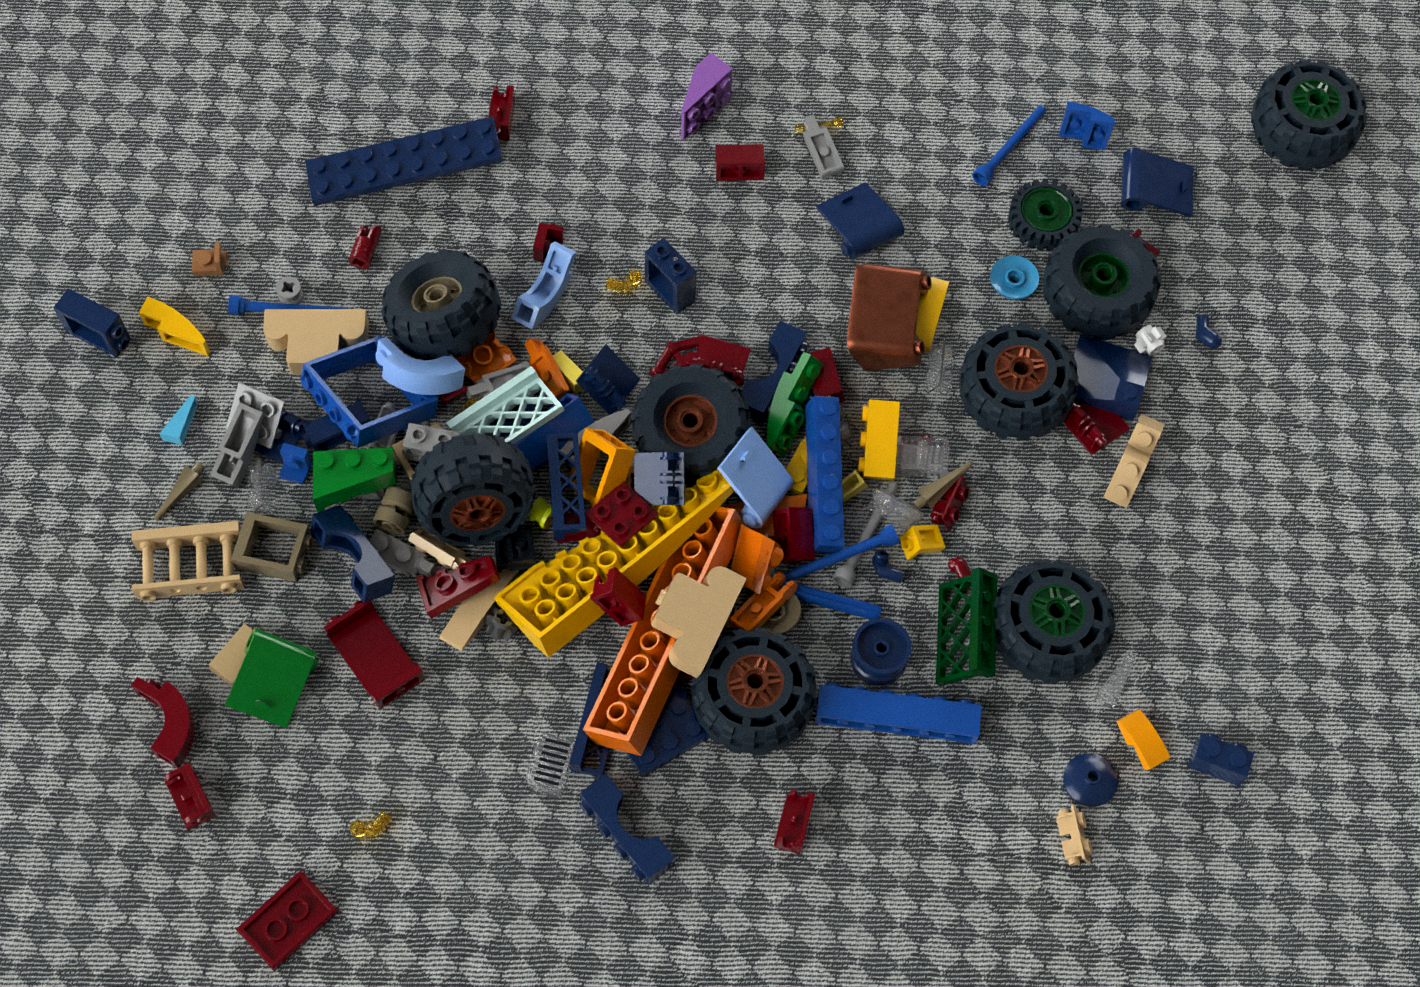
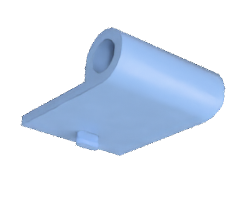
[717,427,793,528]

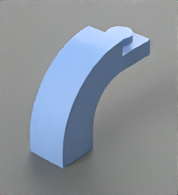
[511,242,577,329]
[376,337,465,395]

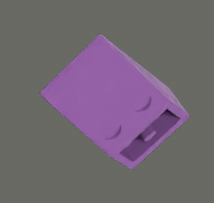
[681,53,733,140]

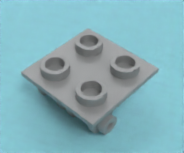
[226,382,285,449]

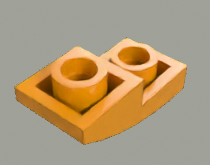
[1116,709,1171,770]

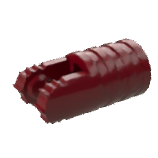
[348,225,382,269]

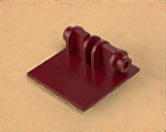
[691,335,751,387]
[1063,403,1130,456]
[585,482,659,547]

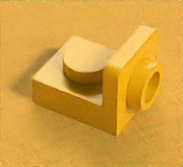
[900,525,946,560]

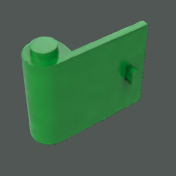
[225,628,319,728]

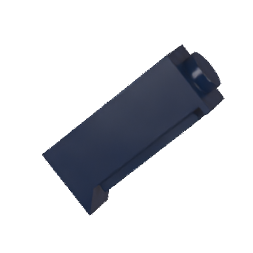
[301,397,370,451]

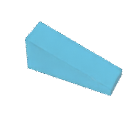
[159,395,198,445]

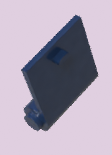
[1121,148,1193,217]
[816,182,905,259]

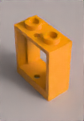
[568,428,636,507]

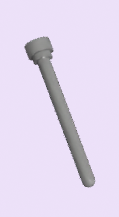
[832,482,898,588]

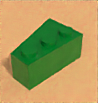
[313,447,397,512]

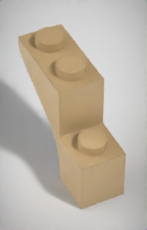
[1103,414,1165,508]

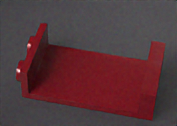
[324,600,425,710]

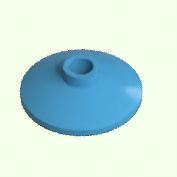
[990,255,1039,300]

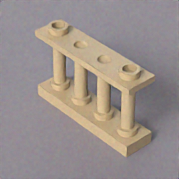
[132,521,244,601]

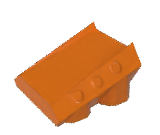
[455,331,517,385]
[731,524,784,595]

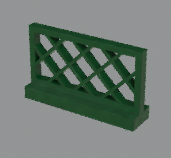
[936,567,998,686]

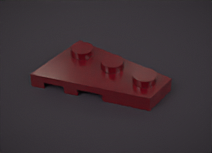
[416,556,500,619]

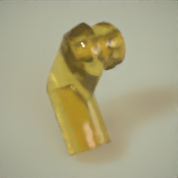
[606,270,642,293]

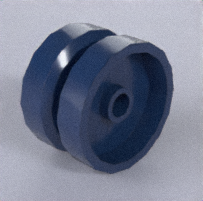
[850,618,911,686]

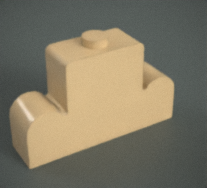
[263,309,369,375]
[651,566,747,678]

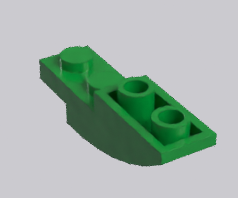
[767,352,823,457]

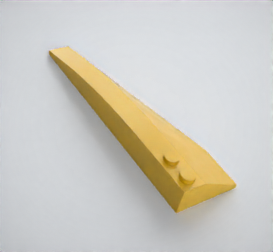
[493,469,735,658]

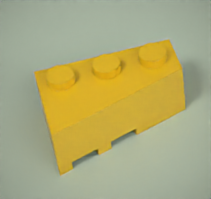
[858,399,900,481]

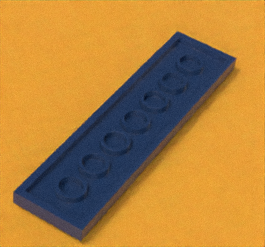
[305,116,503,206]

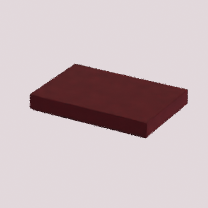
[236,870,339,971]

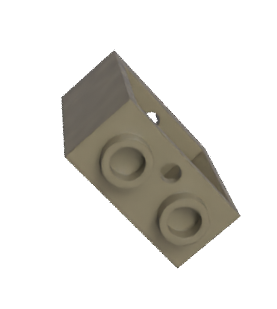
[231,512,314,582]

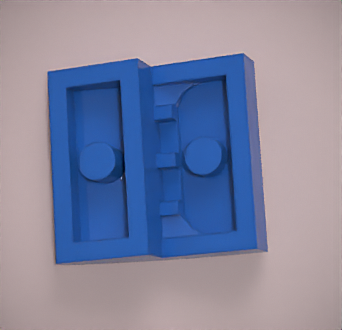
[1059,101,1115,150]

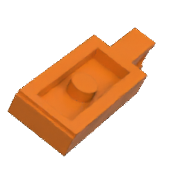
[524,338,570,405]

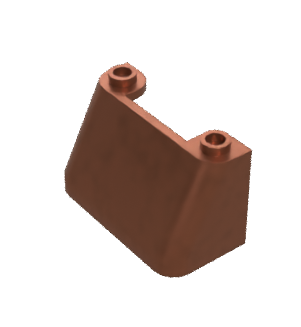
[847,264,932,371]

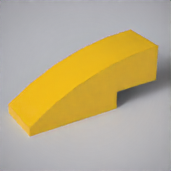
[916,277,949,352]
[139,296,210,356]

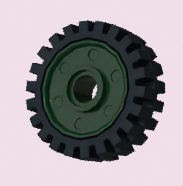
[1008,179,1083,251]

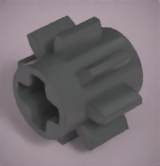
[484,608,518,641]

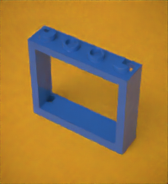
[300,335,438,448]

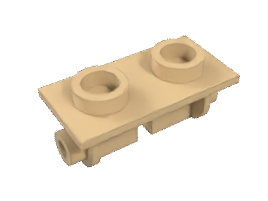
[1056,805,1093,866]

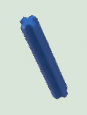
[779,580,881,620]

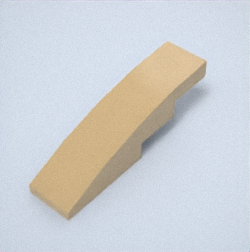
[439,559,521,651]

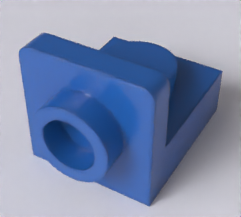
[279,443,313,484]

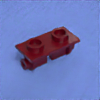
[930,475,970,531]

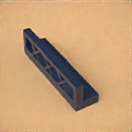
[546,433,586,541]
[569,662,610,778]

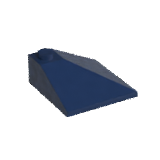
[1074,334,1152,421]

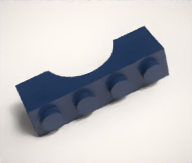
[741,320,809,424]
[310,505,395,603]
[579,773,675,885]

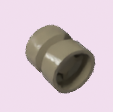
[373,487,414,535]

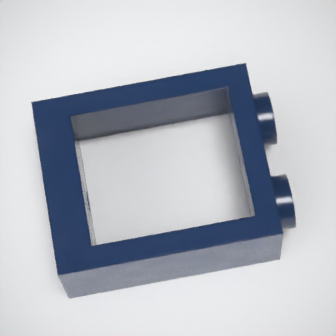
[645,238,697,315]
[53,288,131,358]

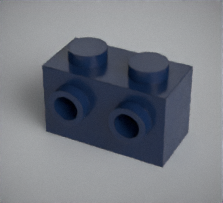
[1187,733,1255,786]

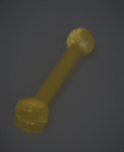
[795,117,843,133]

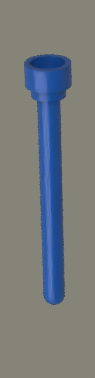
[972,105,1046,186]
[228,295,348,316]
[783,524,900,581]

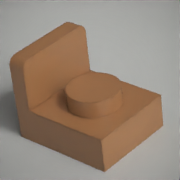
[192,242,228,277]

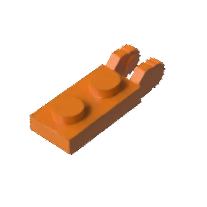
[729,572,798,631]

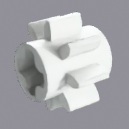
[1134,325,1167,356]

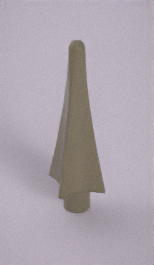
[154,461,205,521]
[913,461,973,510]

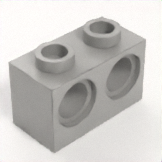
[403,423,460,462]

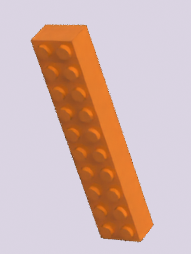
[583,507,745,756]

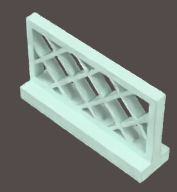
[446,366,565,444]

